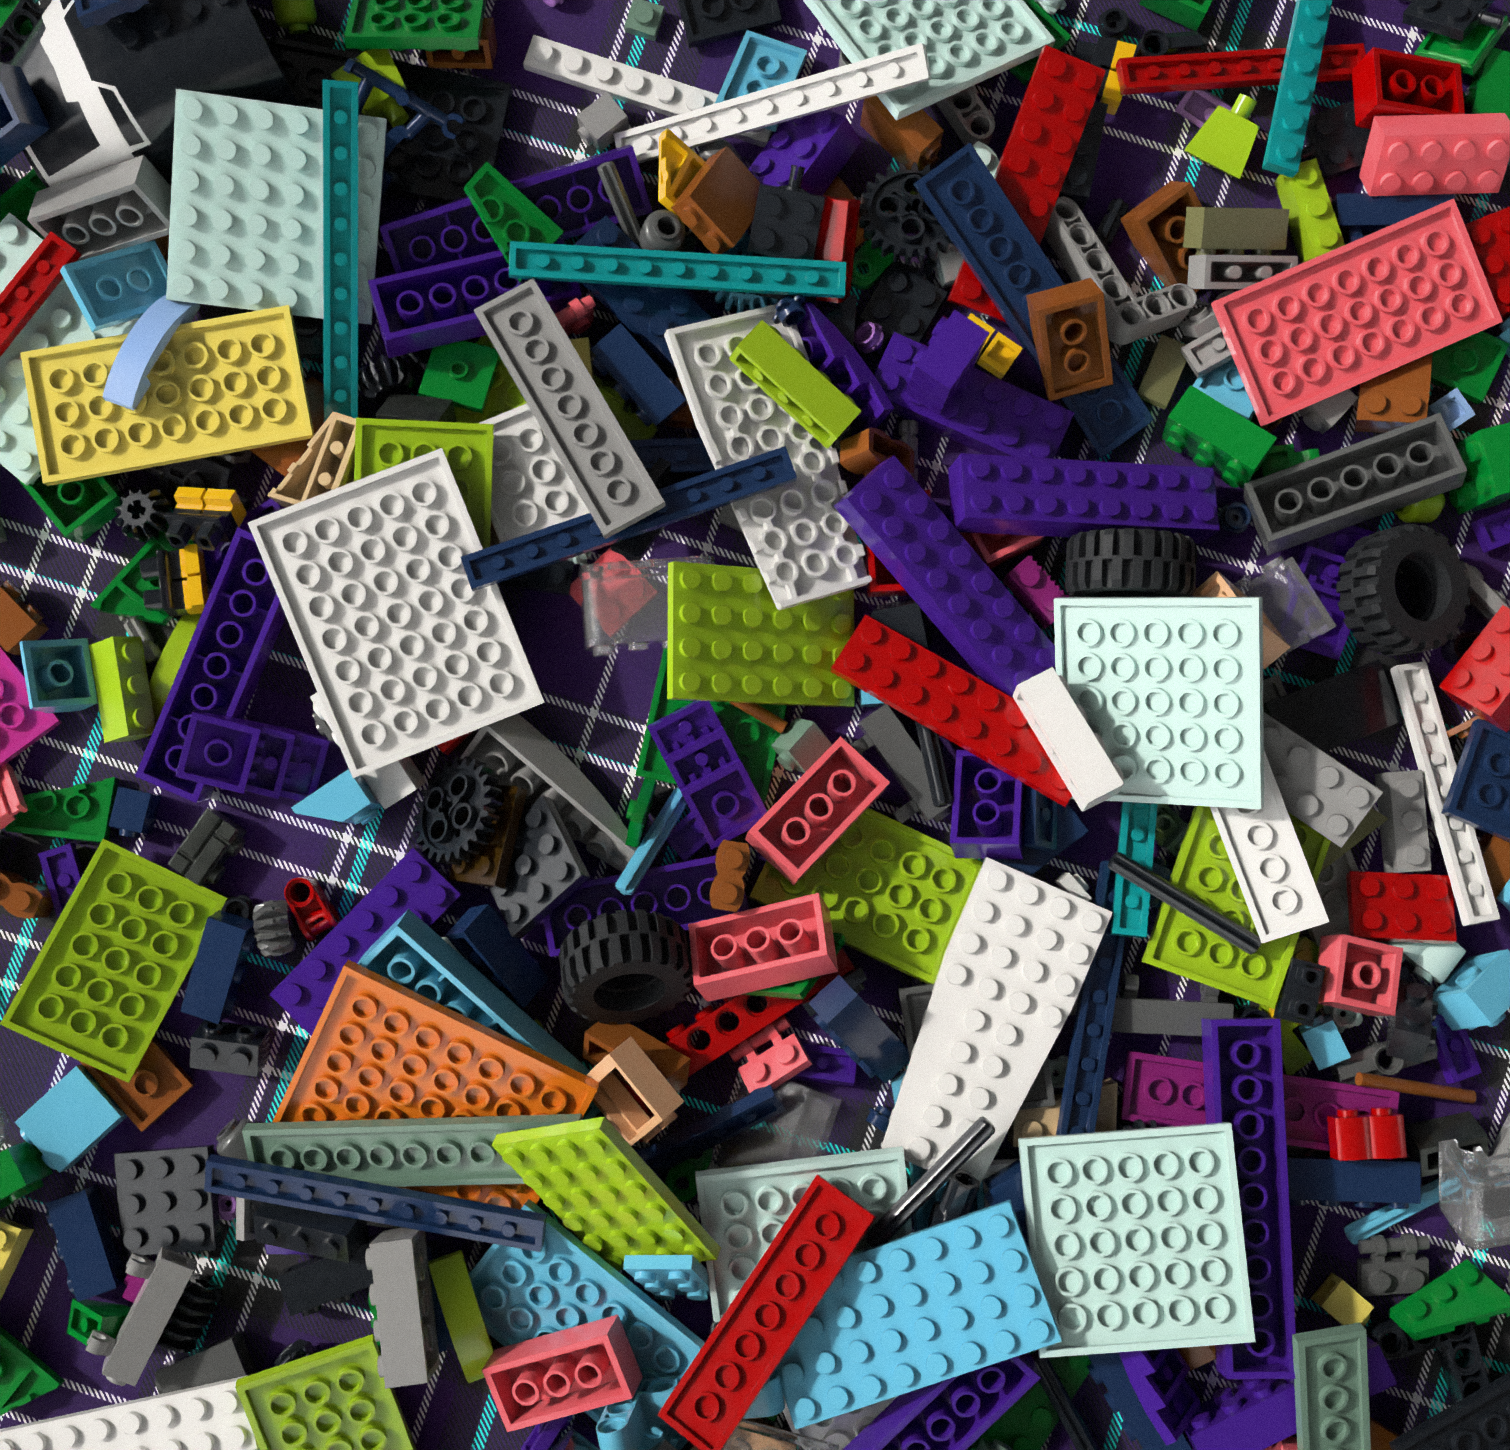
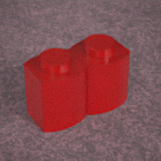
[1327,1106,1407,1161]

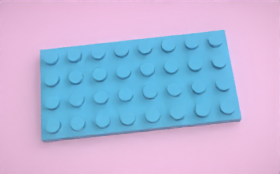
[469,1199,705,1450]
[776,1200,1062,1429]

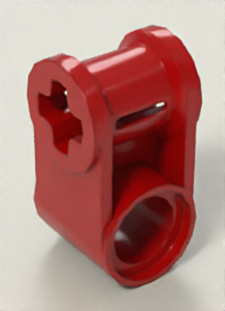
[284,876,341,942]

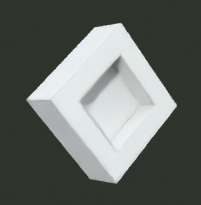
[1054,873,1091,901]

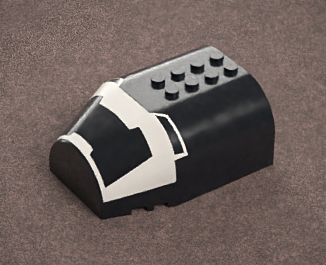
[9,0,302,188]

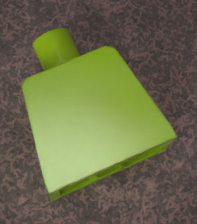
[331,49,409,128]
[1184,93,1260,179]

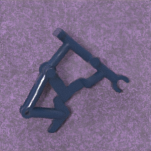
[343,58,465,203]

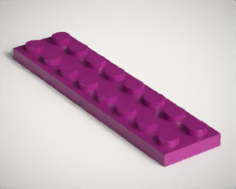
[1119,1050,1400,1160]

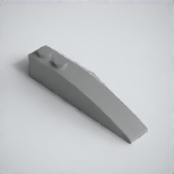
[460,713,638,872]

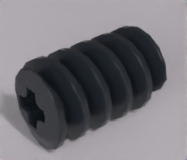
[157,1272,223,1353]

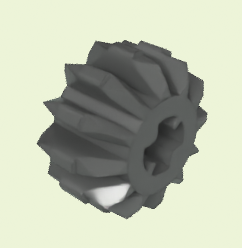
[252,900,297,957]

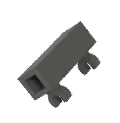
[851,704,953,823]
[1111,973,1238,1036]

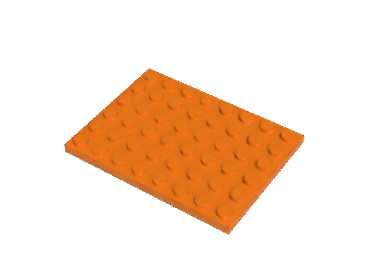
[272,959,600,1209]

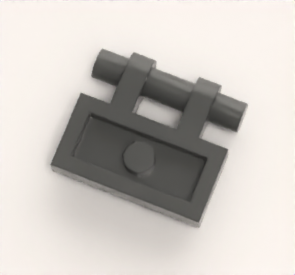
[1357,1233,1430,1296]

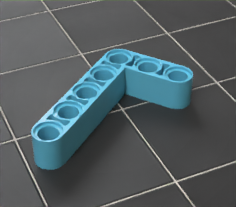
[596,1370,785,1450]

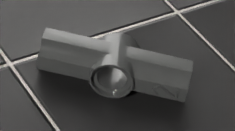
[1329,1041,1438,1084]

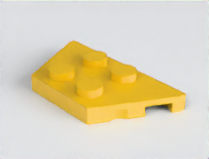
[658,128,705,227]

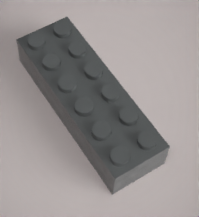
[1244,413,1467,556]

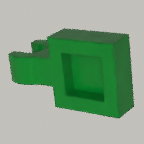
[1261,444,1320,477]

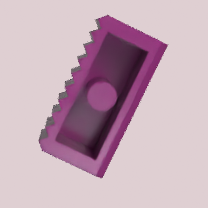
[1002,556,1069,629]

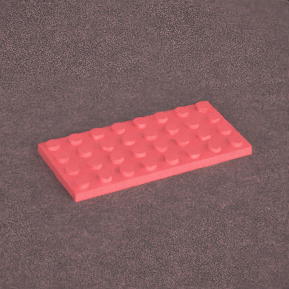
[1211,198,1503,426]

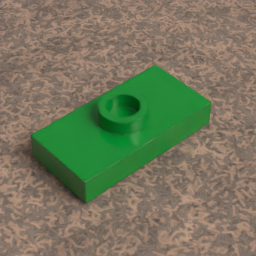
[625,777,657,848]

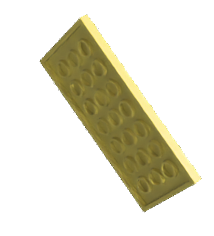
[20,305,314,486]

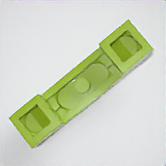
[149,614,201,723]
[428,1250,494,1384]

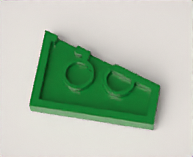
[464,162,564,283]

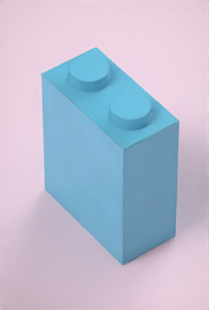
[15,1064,127,1173]

